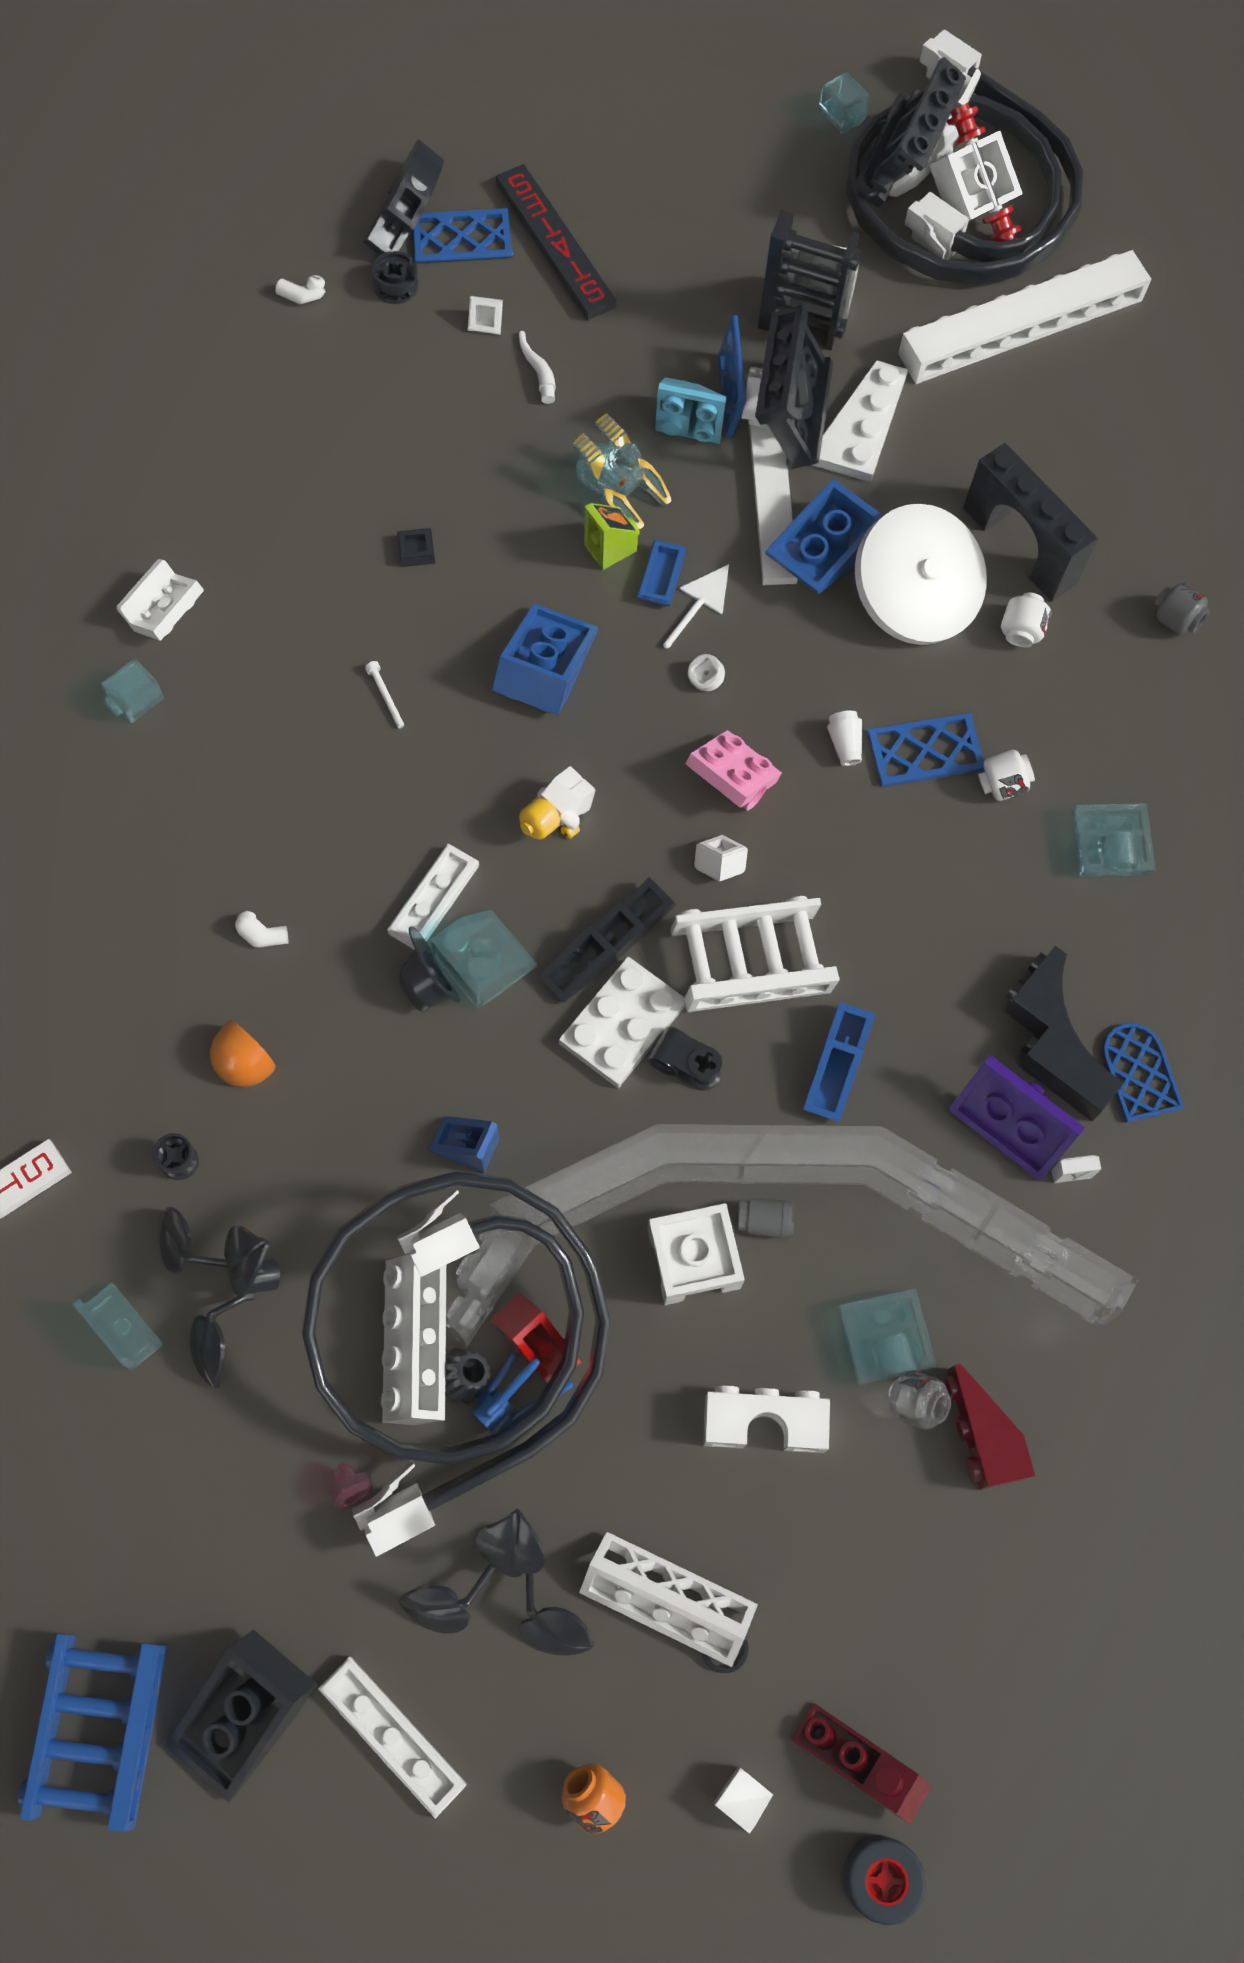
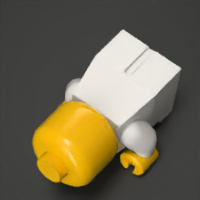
[519,766,596,840]

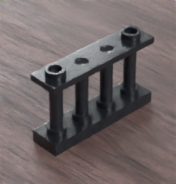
[758,210,862,351]

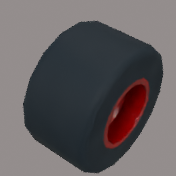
[842,1835,926,1926]

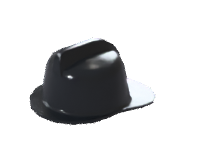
[399,926,461,1012]

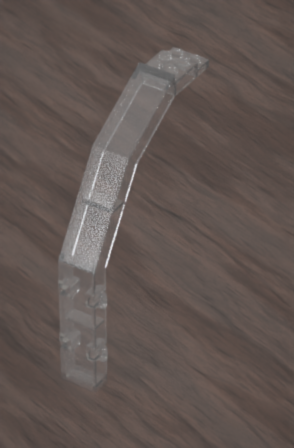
[446,1124,1139,1347]

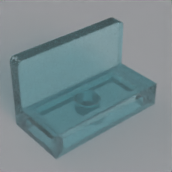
[73,1282,164,1371]

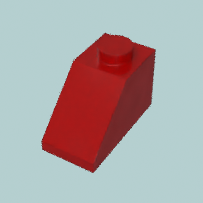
[491,1293,581,1384]

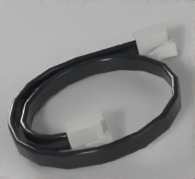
[846,29,1084,285]
[302,1171,611,1556]

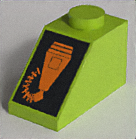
[584,503,640,570]

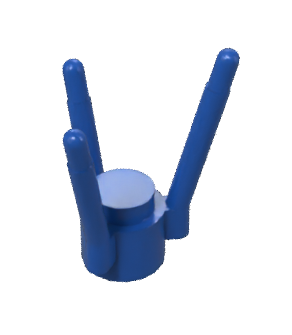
[472,1352,573,1434]

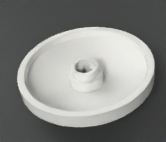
[855,504,987,645]

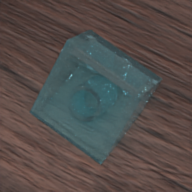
[430,910,537,1010]

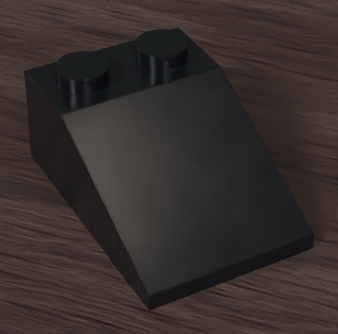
[165,1629,317,1803]

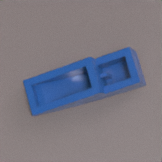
[803,1002,876,1122]

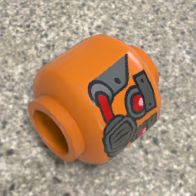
[561,1763,626,1834]

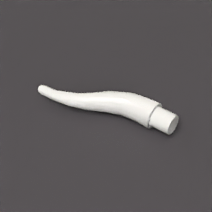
[519,331,556,404]

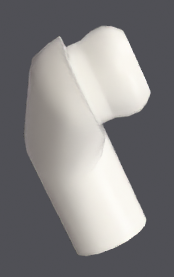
[276,275,325,304]
[235,911,289,948]

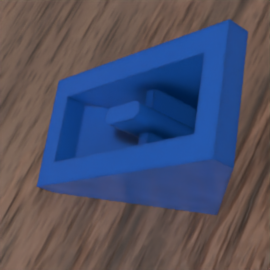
[429,1116,500,1173]

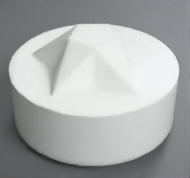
[688,654,725,692]

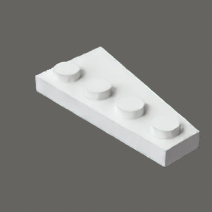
[813,361,908,482]

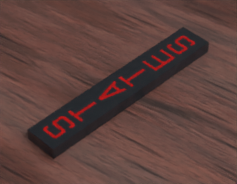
[496,164,616,320]

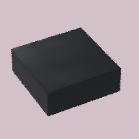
[397,528,435,567]

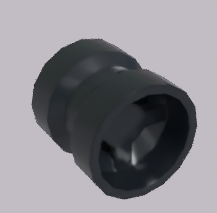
[152,1133,199,1180]

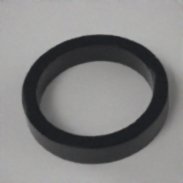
[702,1636,749,1673]

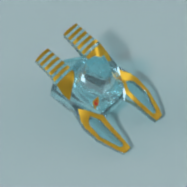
[572,413,671,530]

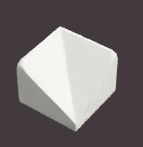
[694,835,748,882]
[713,1766,773,1834]

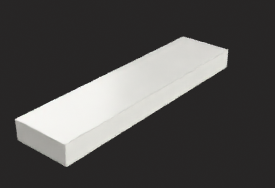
[318,1657,467,1819]

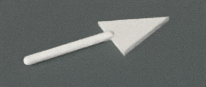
[663,564,729,649]

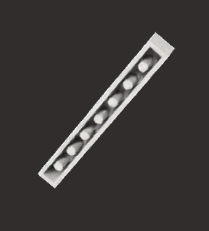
[898,250,1151,384]

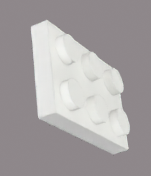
[559,956,686,1088]

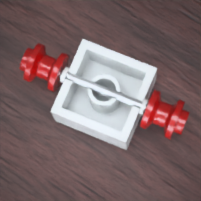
[929,102,1022,242]

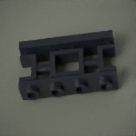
[854,57,966,208]

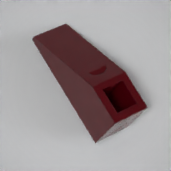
[945,1363,1035,1490]
[792,1703,932,1825]

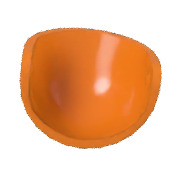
[210,1019,276,1087]

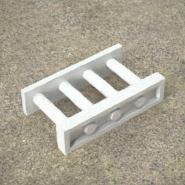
[670,896,839,1012]

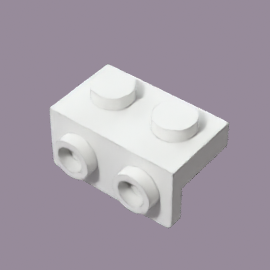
[117,559,204,641]

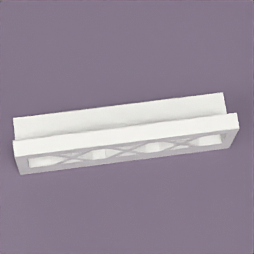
[579,1532,758,1667]

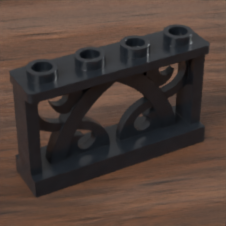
[755,304,833,470]

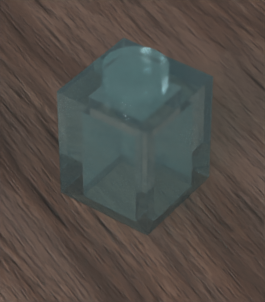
[819,72,870,133]
[101,658,165,724]

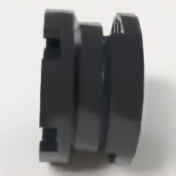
[372,251,419,304]

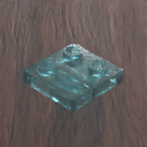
[1072,803,1156,877]
[838,1288,937,1386]

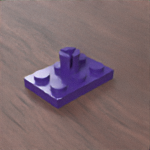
[948,1055,1085,1181]

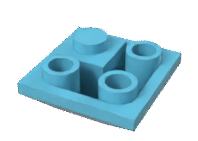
[655,377,726,444]

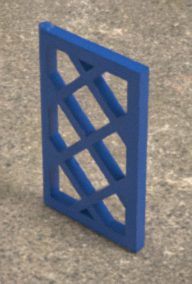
[414,208,513,263]
[718,315,746,437]
[866,713,984,787]

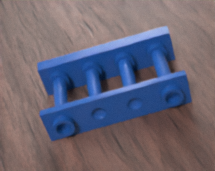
[17,1634,168,1832]

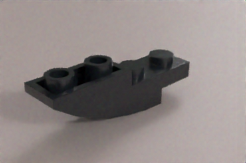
[363,139,444,255]

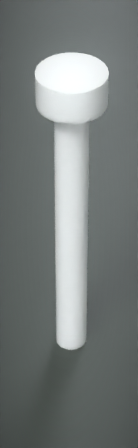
[365,661,404,728]

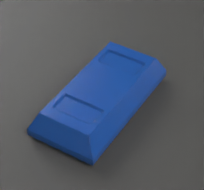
[637,539,687,606]

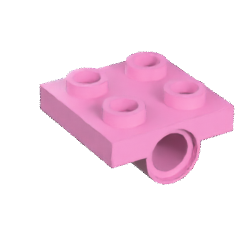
[685,730,782,811]

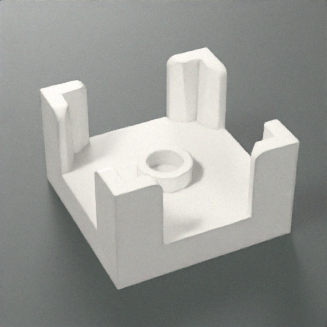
[647,1203,745,1305]

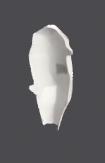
[888,69,981,197]

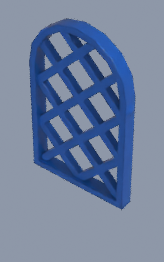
[1102,1023,1185,1123]

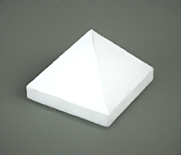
[468,296,503,335]

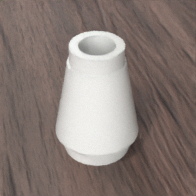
[827,711,862,766]

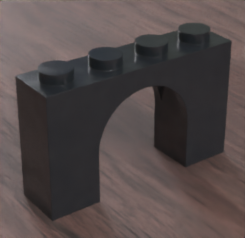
[963,443,1098,602]

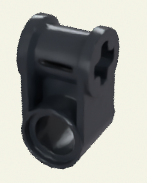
[647,1026,722,1091]

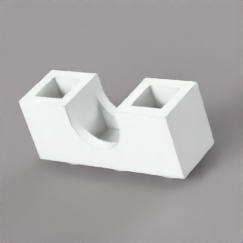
[703,1386,830,1453]

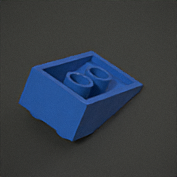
[765,478,883,594]
[492,603,598,715]

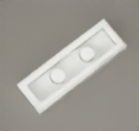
[387,844,479,949]

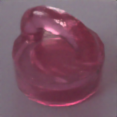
[329,1462,372,1508]

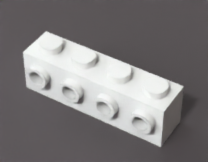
[381,1254,446,1425]

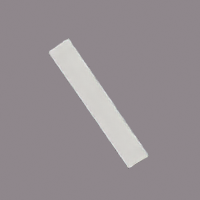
[748,419,798,585]

